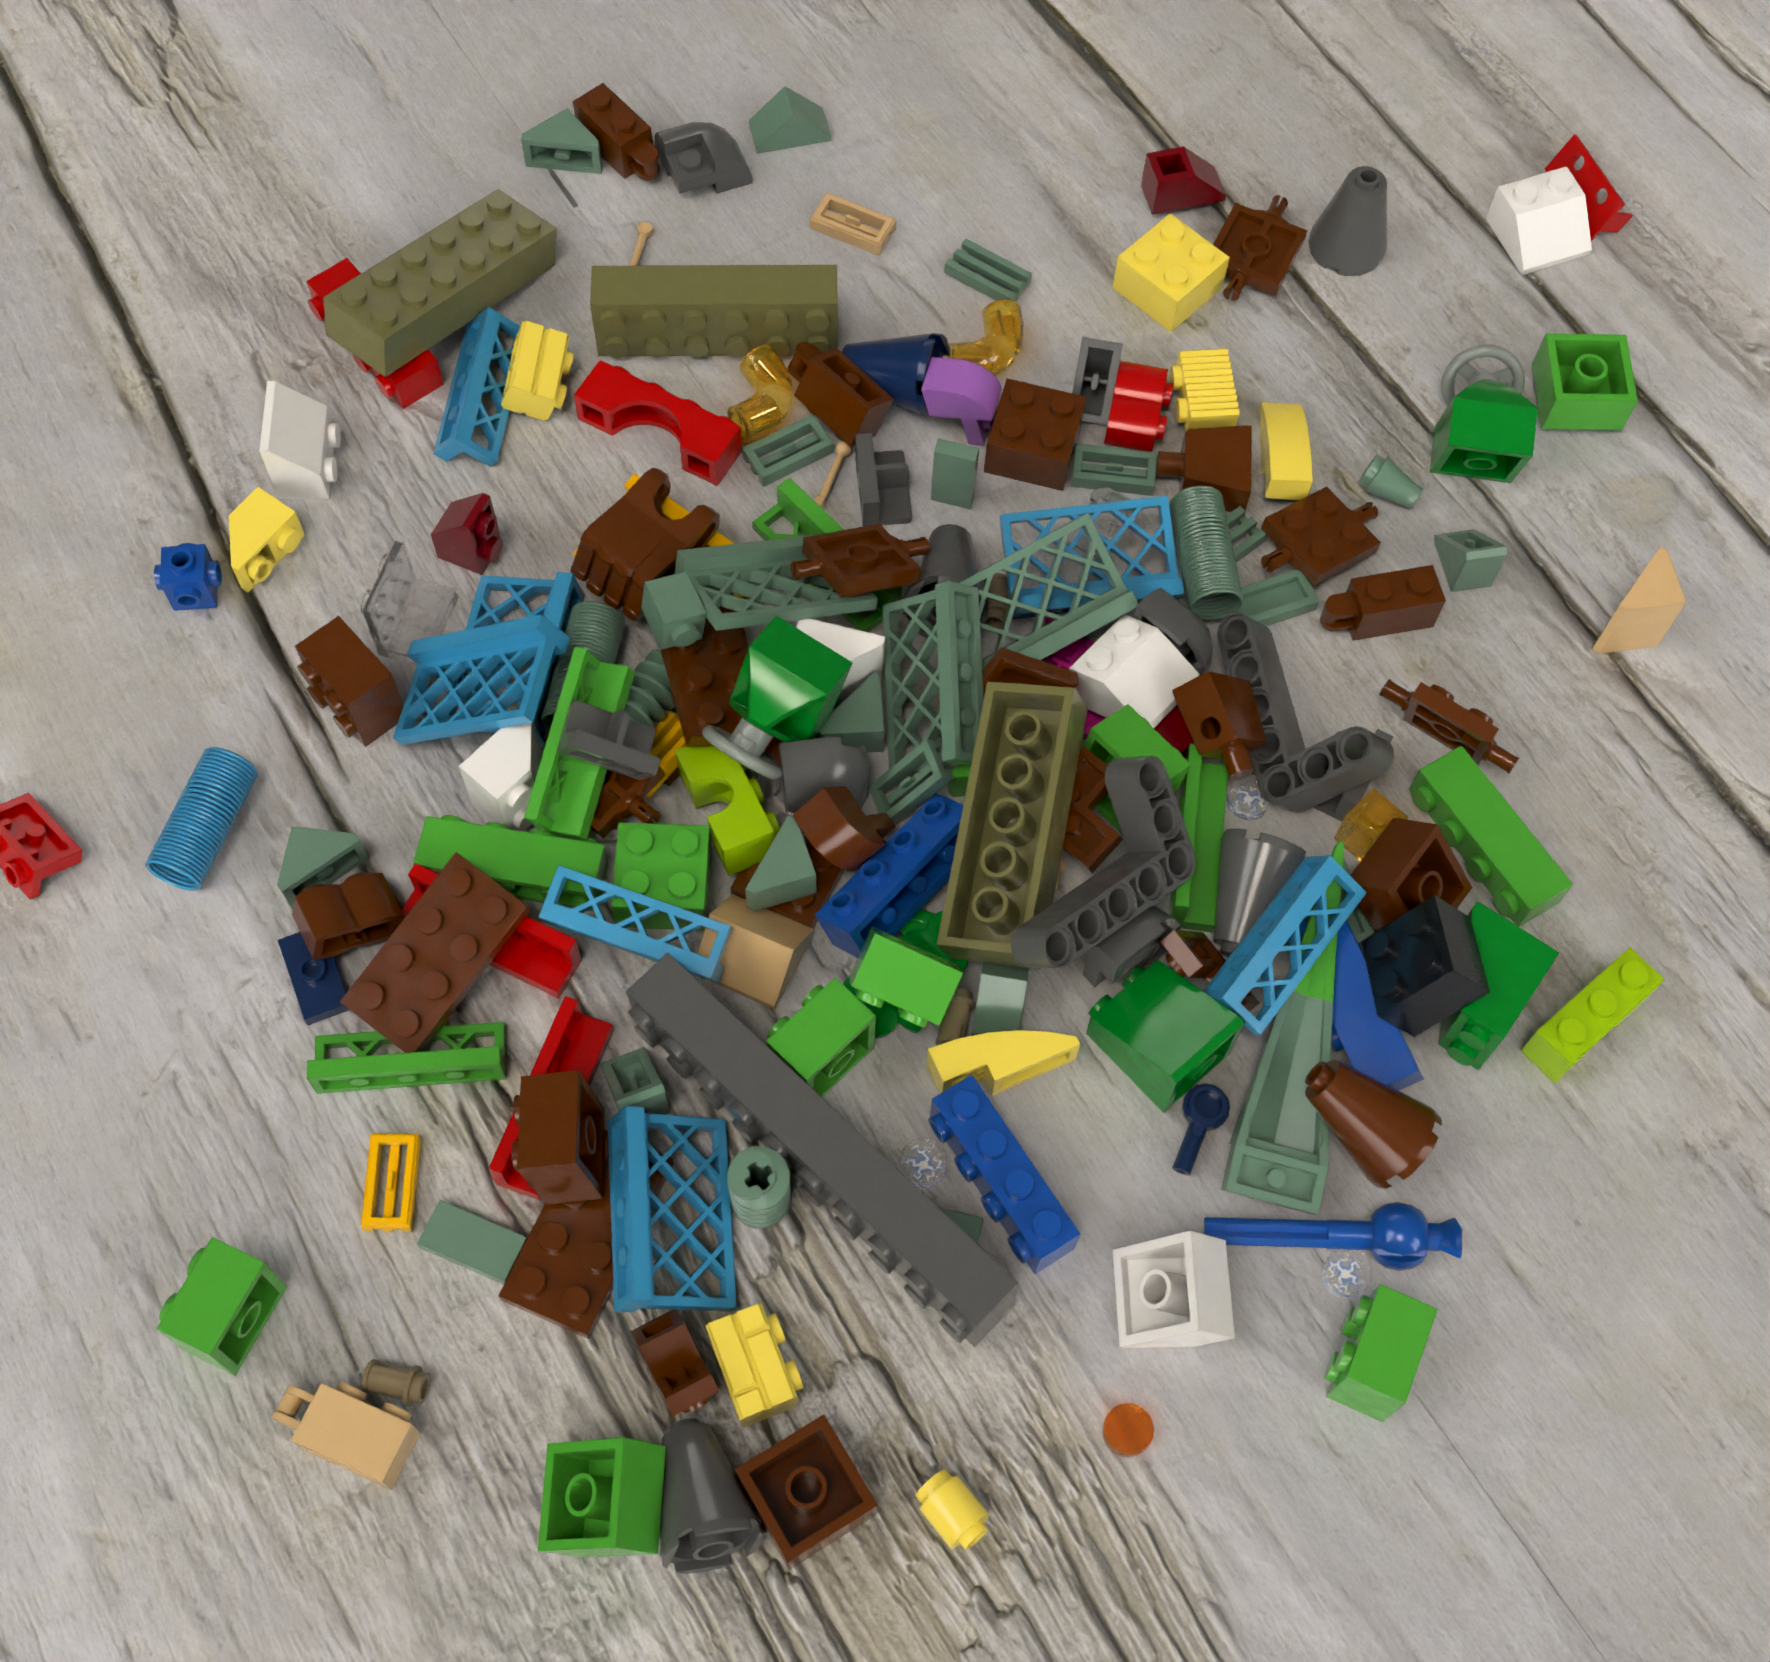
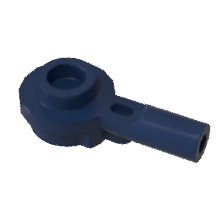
[1172,1083,1230,1176]

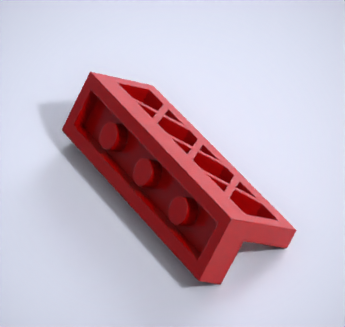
[401,863,582,999]
[488,996,614,1201]

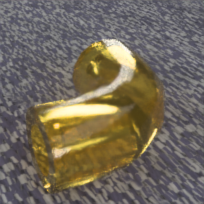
[947,299,1024,377]
[728,344,793,445]

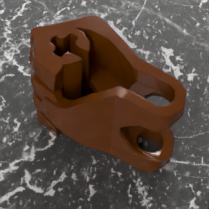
[570,468,720,621]

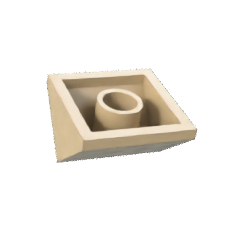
[1592,546,1686,654]
[697,894,814,1010]

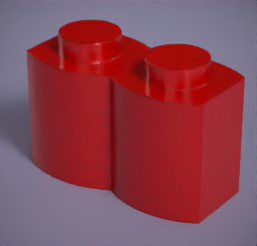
[1104,361,1174,452]

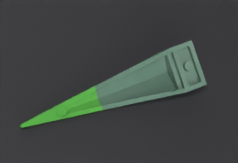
[1221,841,1345,1215]

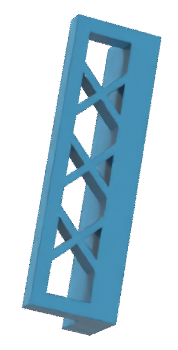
[434,307,520,467]
[1203,855,1367,1035]
[539,865,732,984]

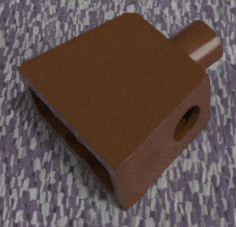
[1156,425,1252,512]
[1172,671,1266,780]

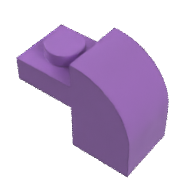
[921,357,1002,445]

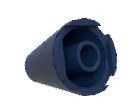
[841,333,950,417]

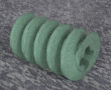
[624,649,675,728]
[727,1146,791,1229]

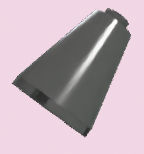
[1308,166,1387,276]
[903,524,988,638]
[1213,828,1310,957]
[660,1418,764,1574]

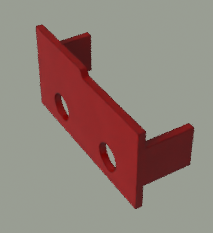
[1544,134,1633,241]

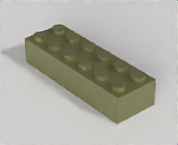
[324,189,557,377]
[590,265,838,358]
[937,682,1088,969]

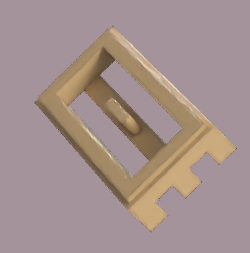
[810,192,896,256]

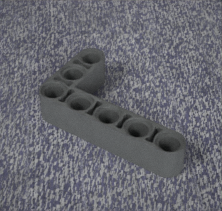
[1217,612,1394,813]
[1011,756,1196,969]

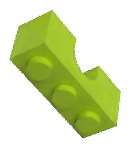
[674,746,780,876]
[1521,947,1665,1083]

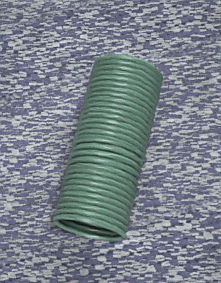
[1169,485,1243,620]
[541,601,626,730]

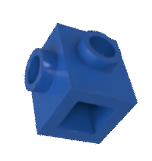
[154,543,222,611]

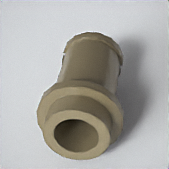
[982,573,1008,629]
[935,988,976,1045]
[361,1359,431,1407]

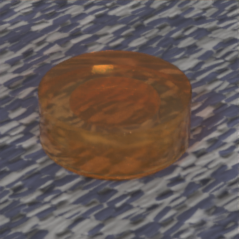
[1102,1403,1154,1458]

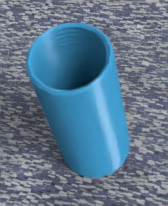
[145,747,258,891]

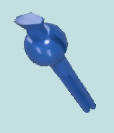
[1204,1202,1462,1271]

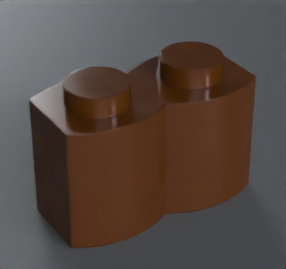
[292,872,404,959]

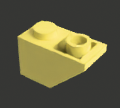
[229,487,305,593]

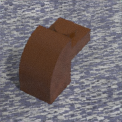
[792,786,896,871]
[631,1310,719,1416]

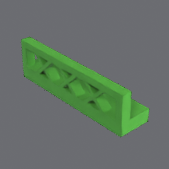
[752,478,902,633]
[524,647,635,841]
[1169,743,1228,933]
[307,1022,506,1094]

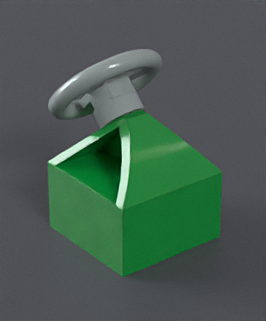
[1430,345,1538,483]
[702,616,853,779]

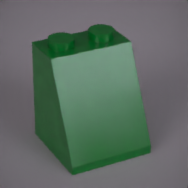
[1438,901,1559,1070]
[1086,960,1245,1113]

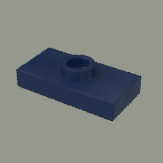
[278,932,350,1025]

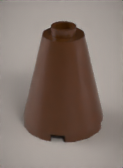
[1305,1060,1442,1189]

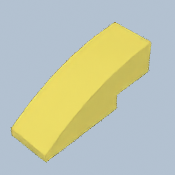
[1260,402,1313,500]
[926,1030,1080,1095]

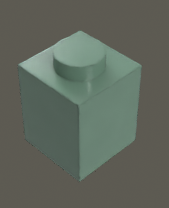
[641,572,707,650]

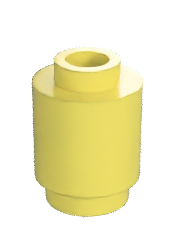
[915,1469,990,1550]

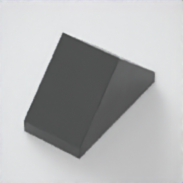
[1072,336,1123,425]

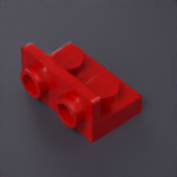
[0,792,83,899]

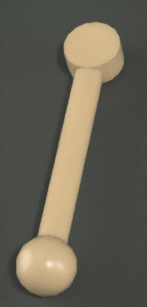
[629,222,653,266]
[814,441,852,509]

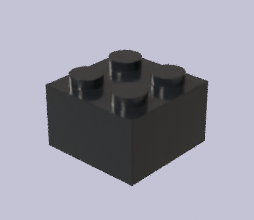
[1361,895,1490,1037]

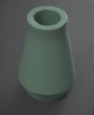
[1358,454,1423,510]

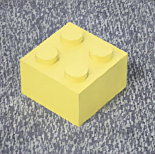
[1112,213,1230,332]

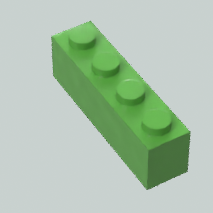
[1409,746,1573,927]
[413,815,609,912]

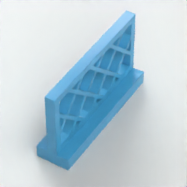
[999,496,1184,619]
[442,572,585,744]
[393,614,570,745]
[608,1106,737,1313]

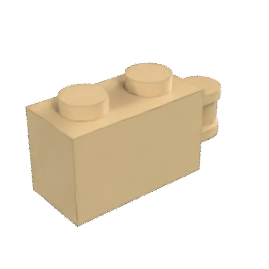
[271,1382,420,1490]

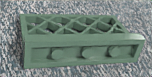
[958,513,1139,671]
[675,534,878,631]
[883,581,984,775]

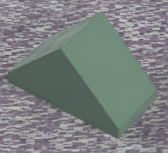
[749,86,831,154]
[521,108,603,174]
[1434,529,1507,592]
[815,672,884,752]
[745,815,817,911]
[277,826,369,910]
[971,963,1029,1036]
[600,1047,670,1115]

